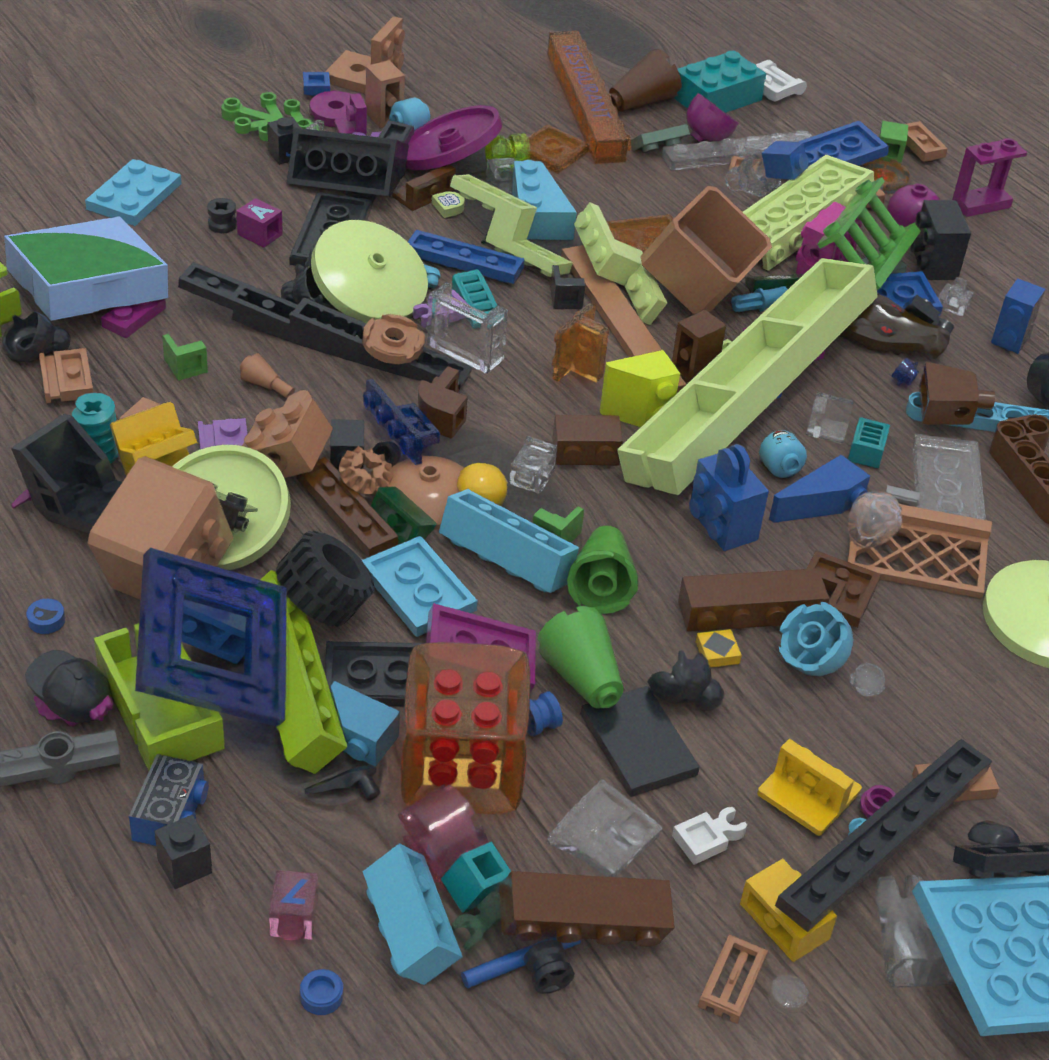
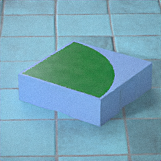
[4,216,168,321]

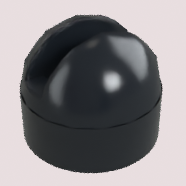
[373,441,401,466]

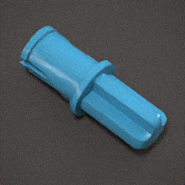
[731,286,788,312]

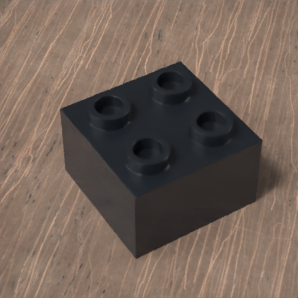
[910,200,971,280]

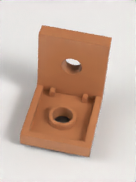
[325,16,405,94]

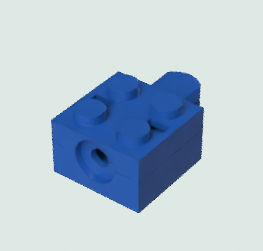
[689,444,769,551]

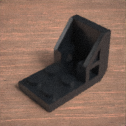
[11,414,122,534]

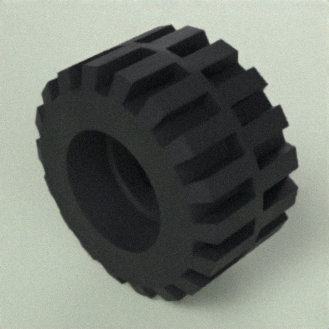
[276,530,375,627]

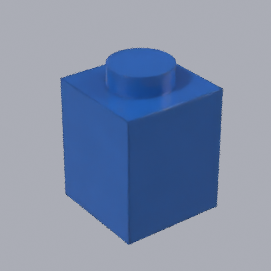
[762,141,808,180]

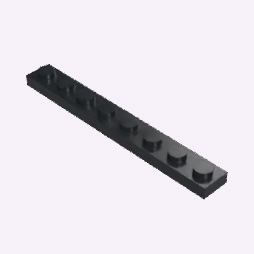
[775,739,992,932]

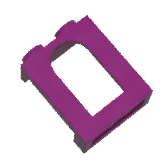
[952,138,1027,217]

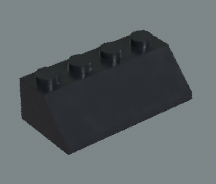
[286,128,409,197]

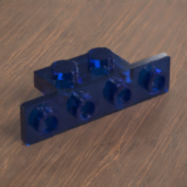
[363,379,440,465]

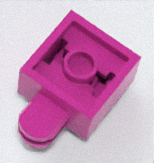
[796,202,862,275]

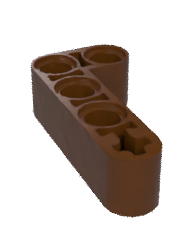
[989,414,1049,524]

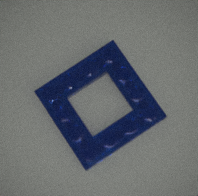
[135,547,287,727]

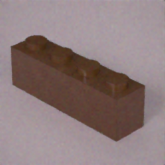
[678,568,829,632]
[499,871,675,947]

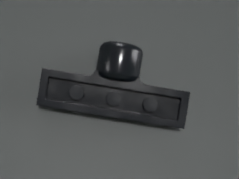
[953,820,1049,878]

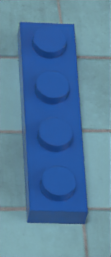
[408,230,524,284]

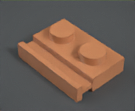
[39,348,93,404]

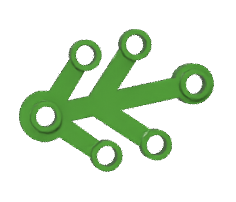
[221,92,317,141]

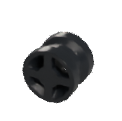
[207,198,237,234]
[523,940,575,994]

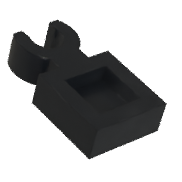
[902,295,954,333]

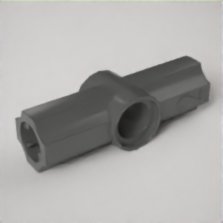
[0,729,121,787]

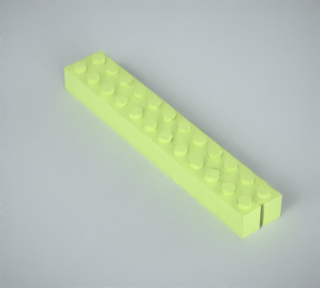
[617,258,878,495]

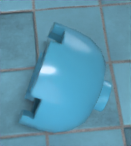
[779,602,854,676]

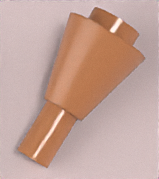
[240,353,295,398]

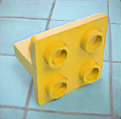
[110,402,197,476]
[757,738,862,836]

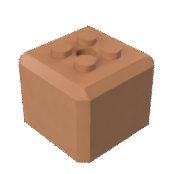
[640,186,772,315]
[88,456,234,607]

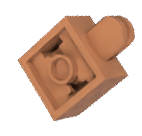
[242,390,333,478]

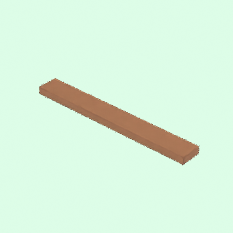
[561,245,686,393]

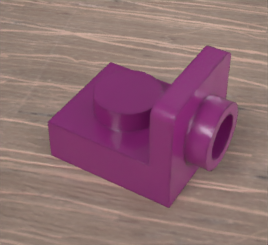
[335,93,367,135]

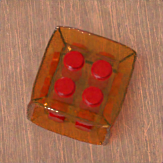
[401,642,530,814]

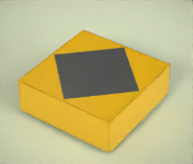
[695,629,742,667]

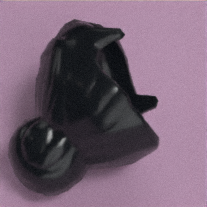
[281,266,339,311]
[2,311,71,362]
[647,650,725,711]

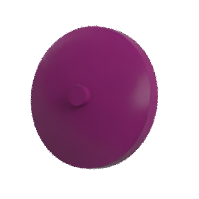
[406,105,503,170]

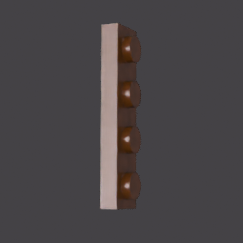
[297,457,398,557]

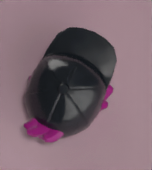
[25,650,113,727]

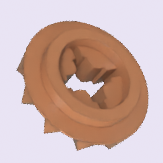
[339,446,393,494]

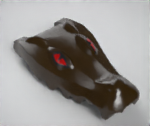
[839,293,950,359]

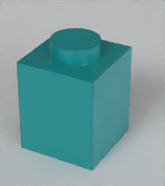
[441,841,511,913]

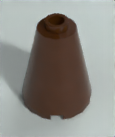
[608,49,682,112]

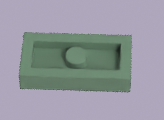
[630,124,690,153]

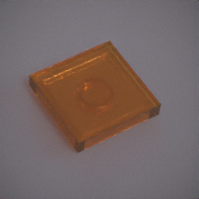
[515,124,590,174]

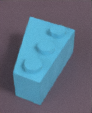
[512,160,577,240]

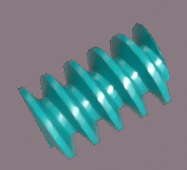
[72,393,119,463]

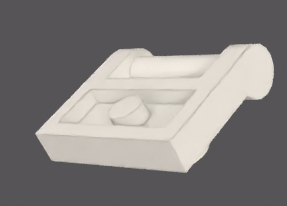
[756,60,807,102]

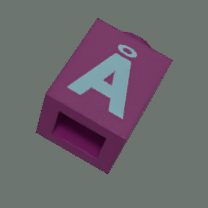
[236,198,283,248]

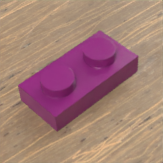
[101,299,166,338]

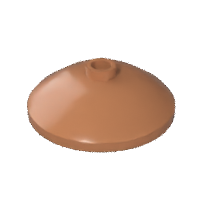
[388,456,464,530]

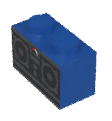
[991,278,1046,354]
[129,754,209,846]

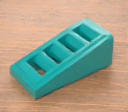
[452,269,503,327]
[848,417,890,469]

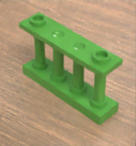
[817,177,921,290]

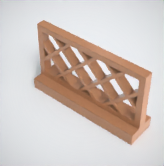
[847,496,992,599]

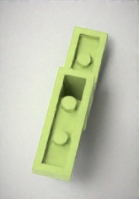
[450,174,573,277]
[574,202,667,325]

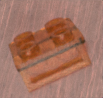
[552,303,609,383]

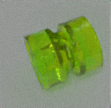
[485,133,530,171]

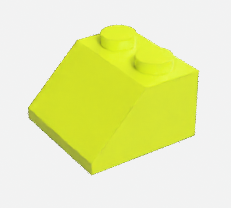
[600,350,680,427]

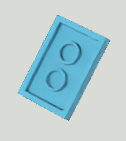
[85,159,181,226]
[362,536,478,637]

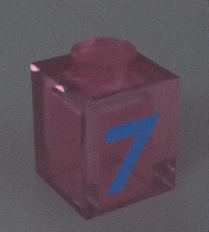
[269,870,318,940]

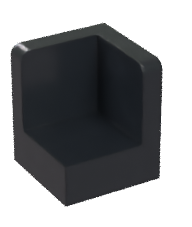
[550,265,585,309]

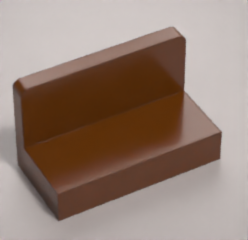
[392,164,456,211]

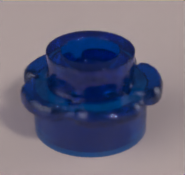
[891,358,920,386]

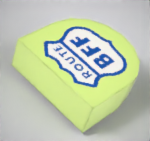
[432,192,465,218]

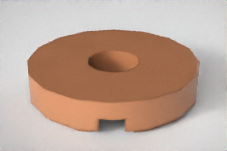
[362,314,425,364]

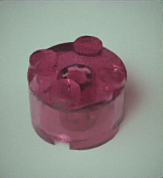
[398,785,489,883]

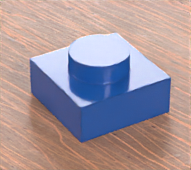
[303,72,330,96]

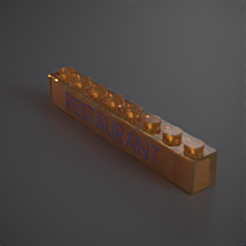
[547,30,631,164]

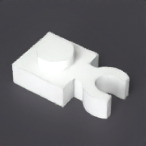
[672,807,747,865]

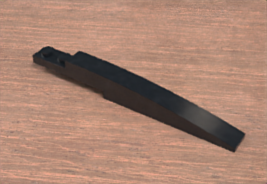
[178,262,472,390]

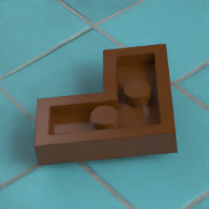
[807,550,881,628]

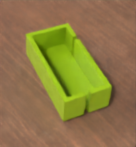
[94,620,225,770]

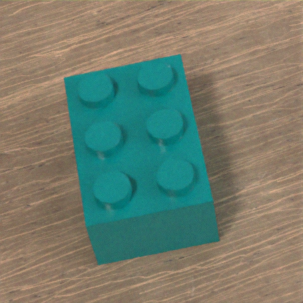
[674,50,767,113]

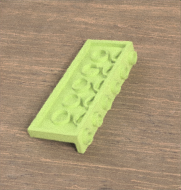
[743,155,874,271]

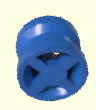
[518,691,563,736]

